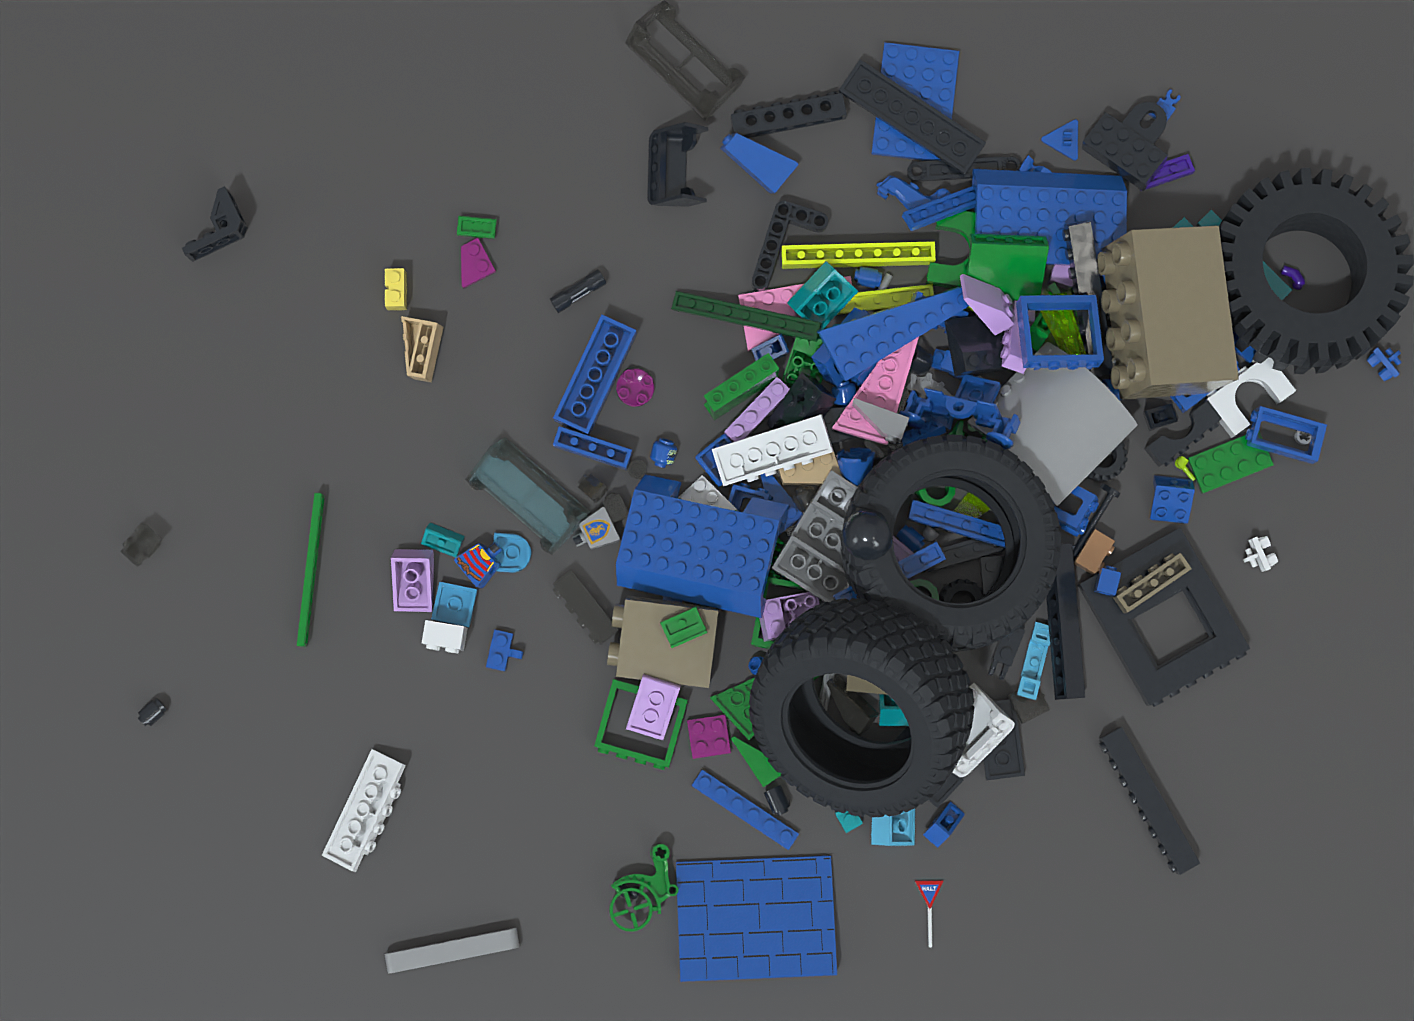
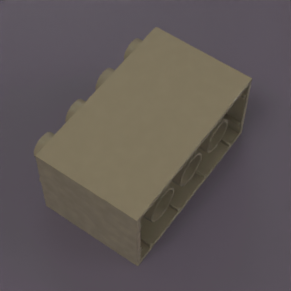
[1097,226,1239,400]

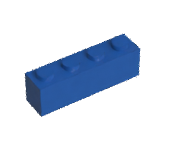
[553,426,633,470]

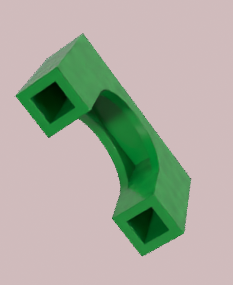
[926,211,975,289]

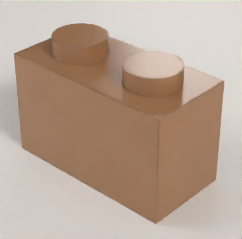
[1074,529,1115,575]

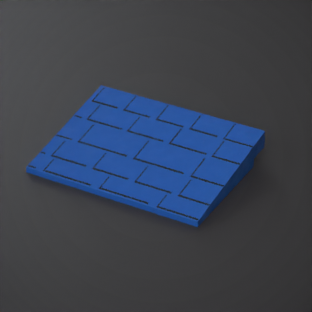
[676,856,837,982]

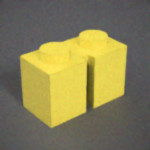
[385,268,407,310]

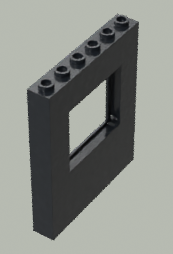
[1078,528,1250,707]

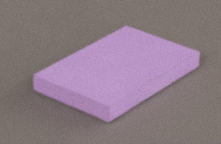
[626,674,680,740]

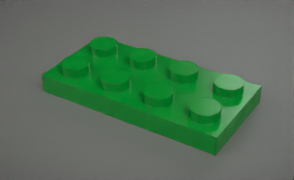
[1187,431,1274,494]

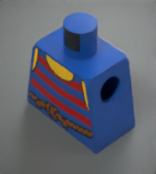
[454,542,502,588]

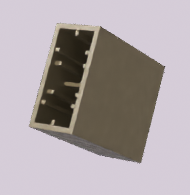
[607,595,719,688]

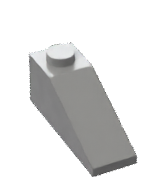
[852,398,909,444]

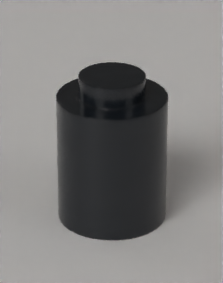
[764,785,790,816]

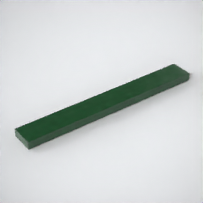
[671,291,822,342]

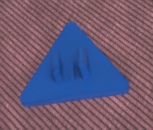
[1041,119,1078,161]

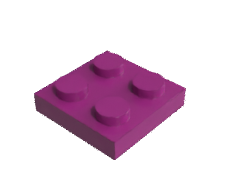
[687,715,731,759]

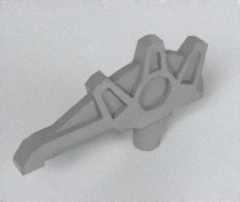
[906,373,954,399]

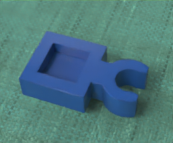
[1148,89,1181,120]

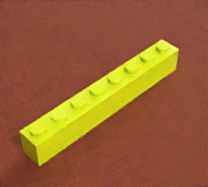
[781,242,935,269]

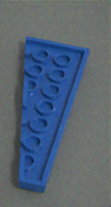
[817,286,969,381]

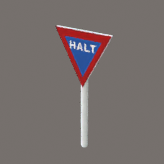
[915,881,943,948]

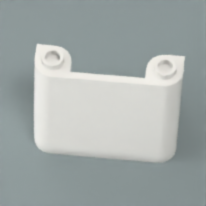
[953,683,1015,777]

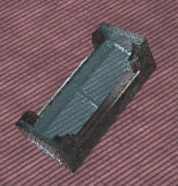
[465,438,591,555]

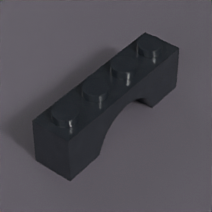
[1145,401,1222,467]

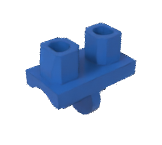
[1367,347,1401,381]

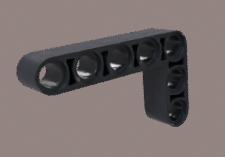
[752,201,828,292]

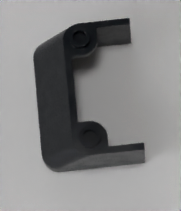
[647,122,708,207]

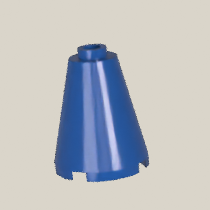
[836,448,875,487]

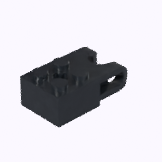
[767,373,836,430]

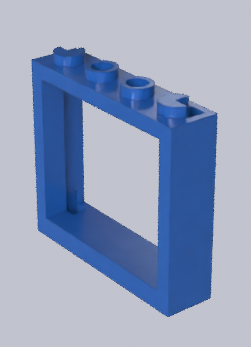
[1016,295,1104,370]

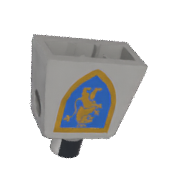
[572,507,621,550]

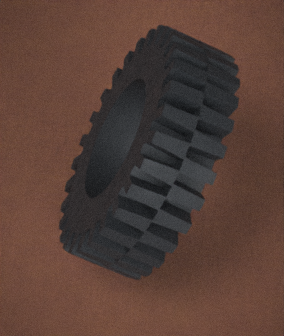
[1219,168,1414,374]

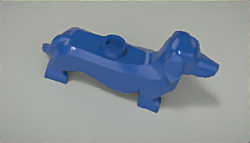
[876,175,951,210]

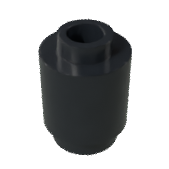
[138,698,167,726]

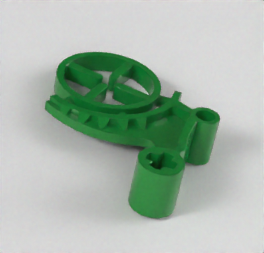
[609,844,678,932]

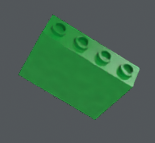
[966,233,1049,305]
[704,353,779,421]

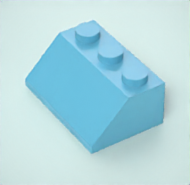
[871,809,915,846]

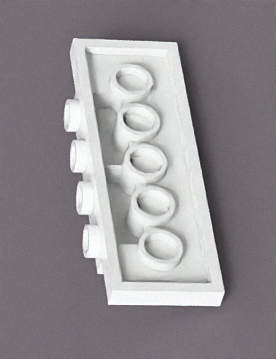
[712,414,834,486]
[322,749,406,872]

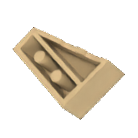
[401,316,443,382]
[778,452,842,486]

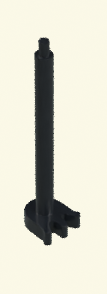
[1073,483,1121,559]

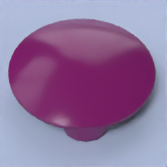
[616,369,654,407]

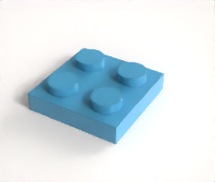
[431,582,478,627]

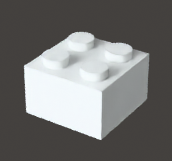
[422,620,468,654]

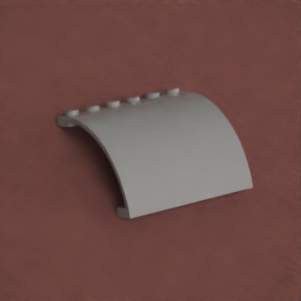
[967,342,1138,506]

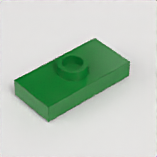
[457,216,497,239]

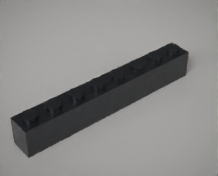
[1062,221,1113,376]
[1046,543,1085,700]
[1099,727,1200,875]

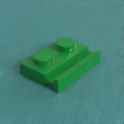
[660,606,708,648]

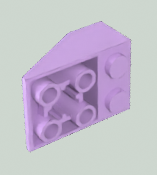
[759,592,819,642]

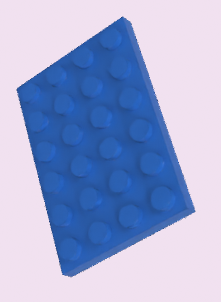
[871,42,959,161]

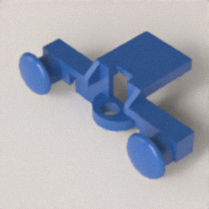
[899,375,1021,450]

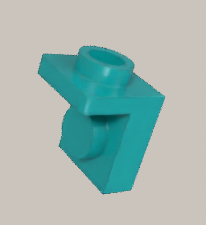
[835,811,863,833]

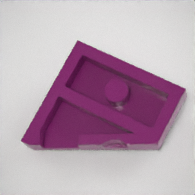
[461,238,496,289]

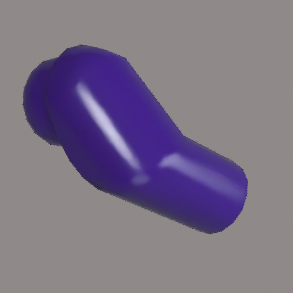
[1280,265,1305,290]

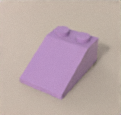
[960,274,1015,335]
[391,549,434,612]

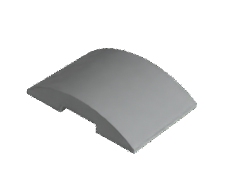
[772,470,858,602]

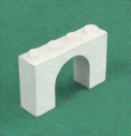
[1204,358,1296,438]

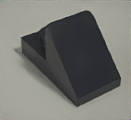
[1143,404,1178,431]

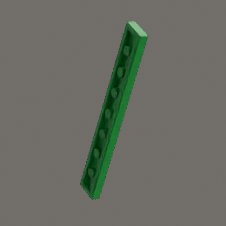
[297,493,325,647]

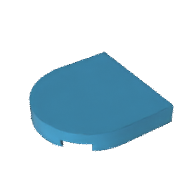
[493,533,531,573]

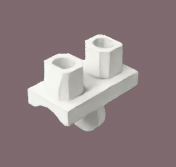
[1243,536,1278,572]

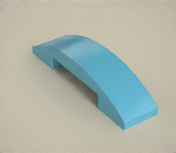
[1017,622,1050,700]

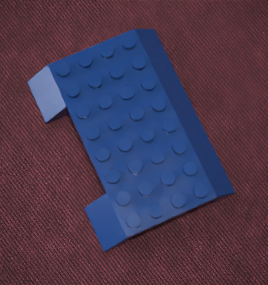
[972,169,1127,289]
[616,474,790,618]

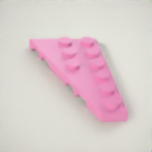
[738,276,852,351]
[832,337,919,445]

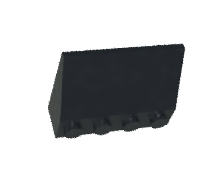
[944,316,1011,376]

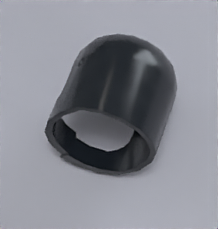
[909,344,933,375]

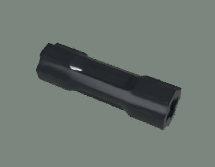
[550,269,607,313]

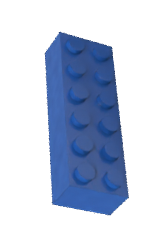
[553,314,637,436]

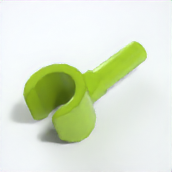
[1175,456,1196,481]

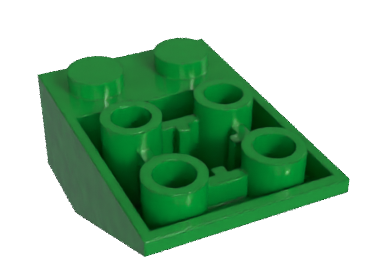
[782,336,823,387]

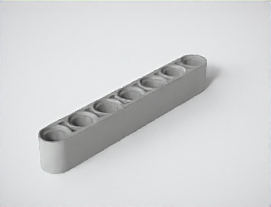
[384,928,520,974]

